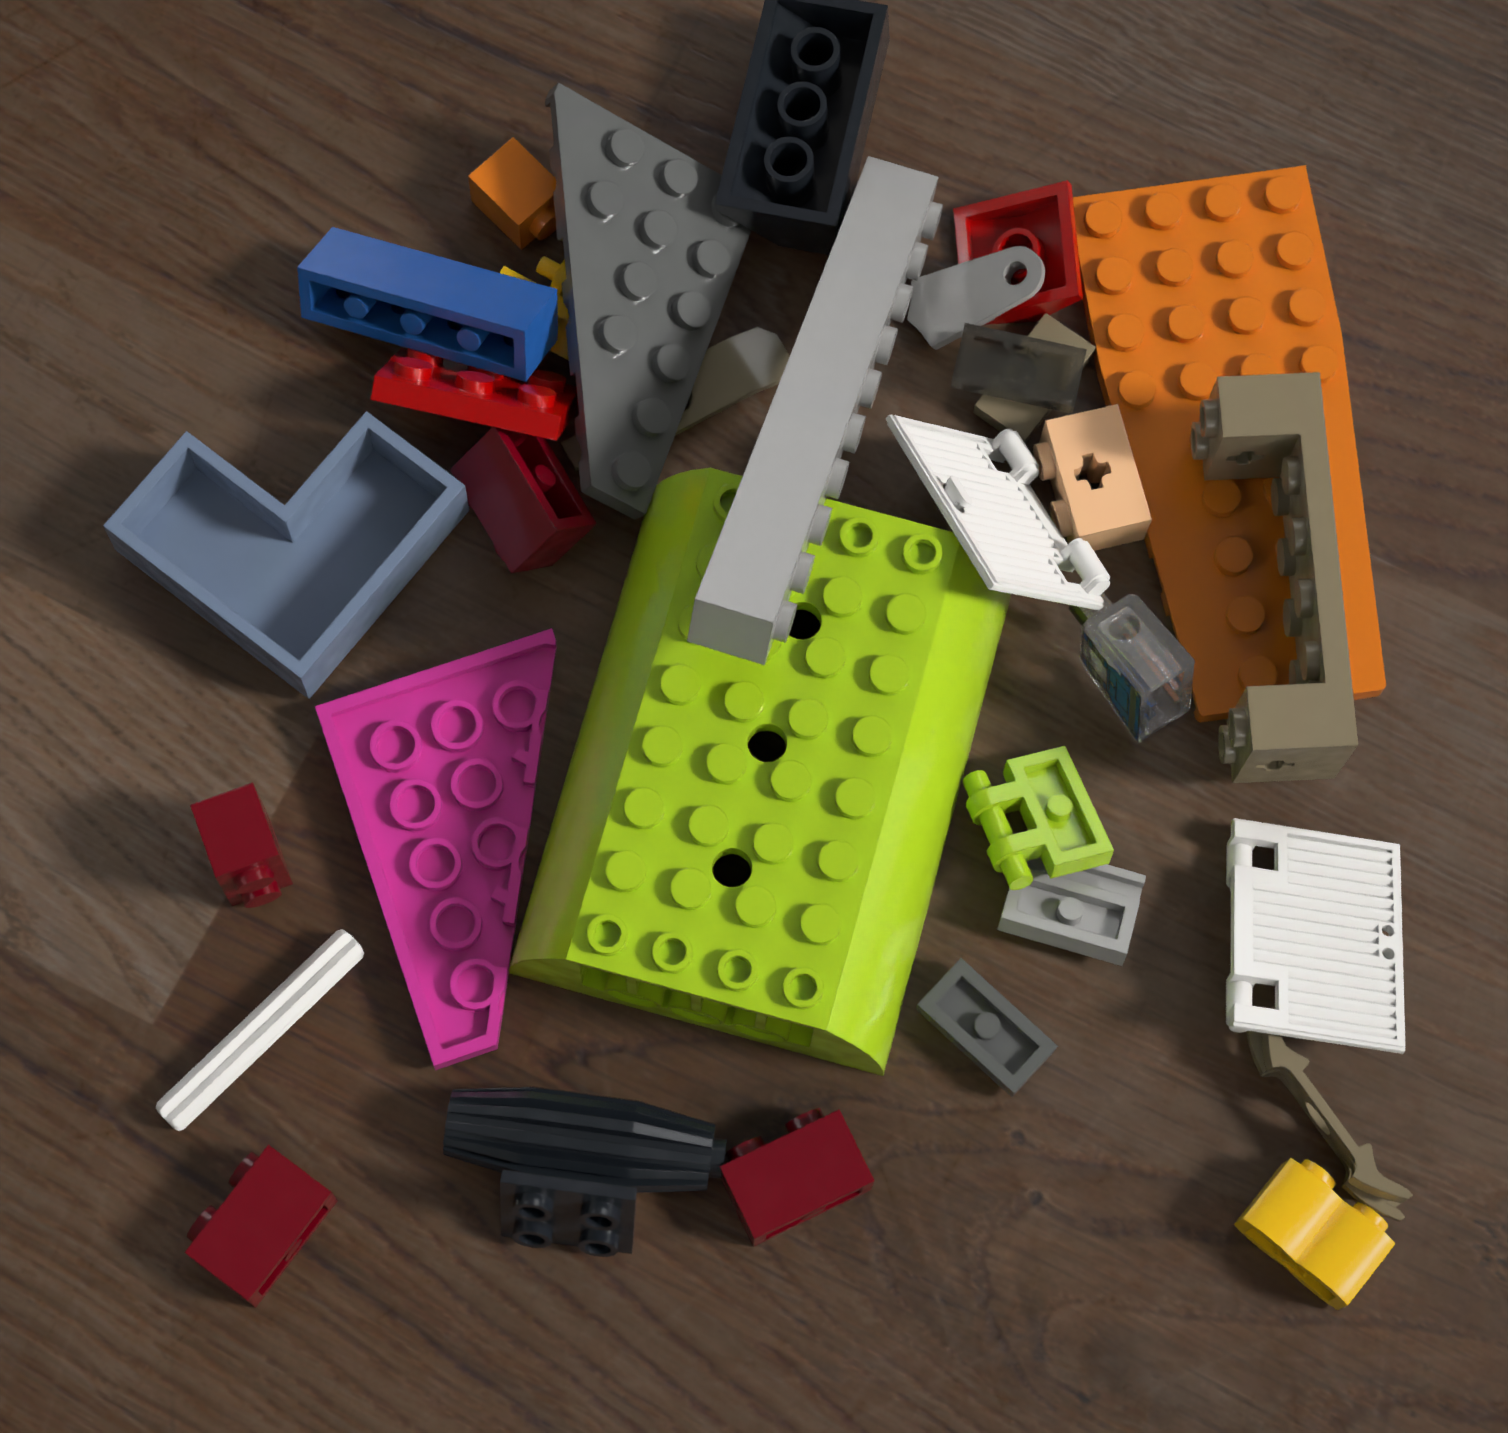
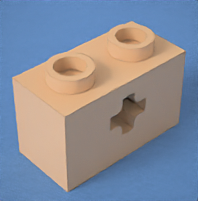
[1033,404,1152,551]

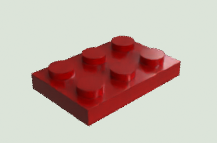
[371,348,578,441]

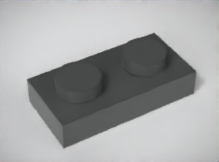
[916,958,1058,1097]

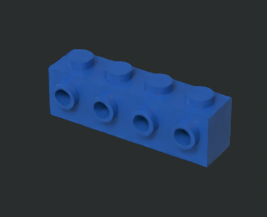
[297,227,558,382]

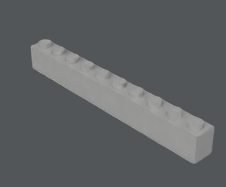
[687,156,943,665]

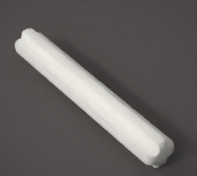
[156,929,364,1131]

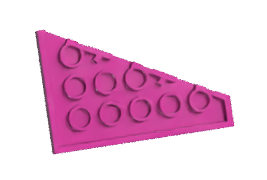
[315,628,557,1070]

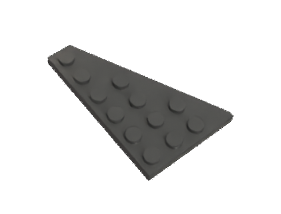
[545,82,751,520]

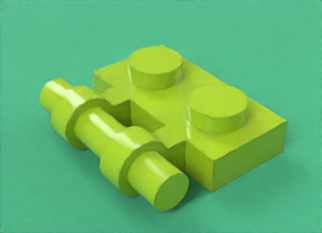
[962,746,1114,890]

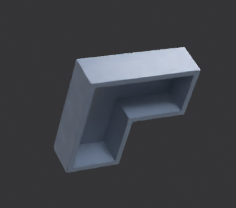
[103,411,469,699]

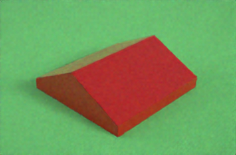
[953,180,1083,325]

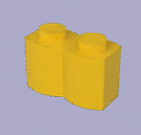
[1234,1158,1395,1310]

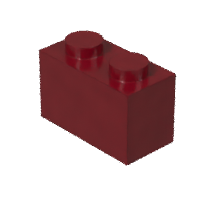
[450,427,597,573]
[190,782,293,908]
[720,1108,875,1247]
[184,1144,338,1308]

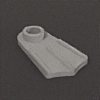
[907,246,1045,350]

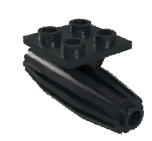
[443,1086,727,1257]

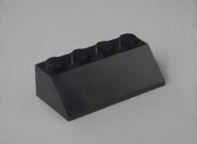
[715,0,890,255]

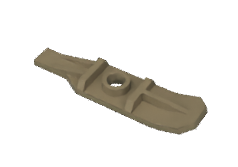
[561,327,790,471]

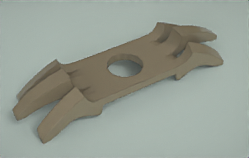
[1246,1006,1413,1222]

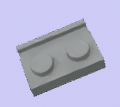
[997,858,1146,966]

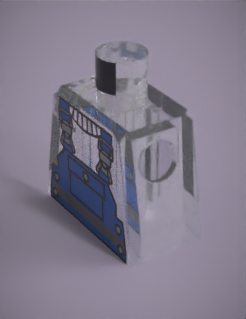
[1069,592,1195,743]

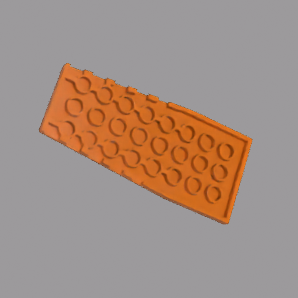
[1073,165,1386,722]

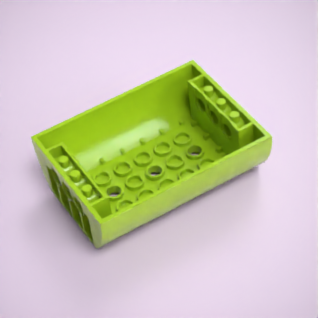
[509,468,1011,1076]

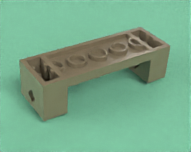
[1191,372,1358,783]

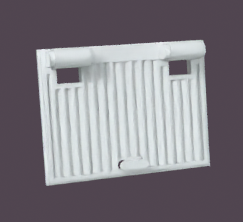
[886,415,1110,610]
[1226,818,1405,1054]

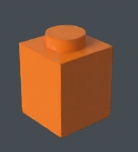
[468,137,556,250]

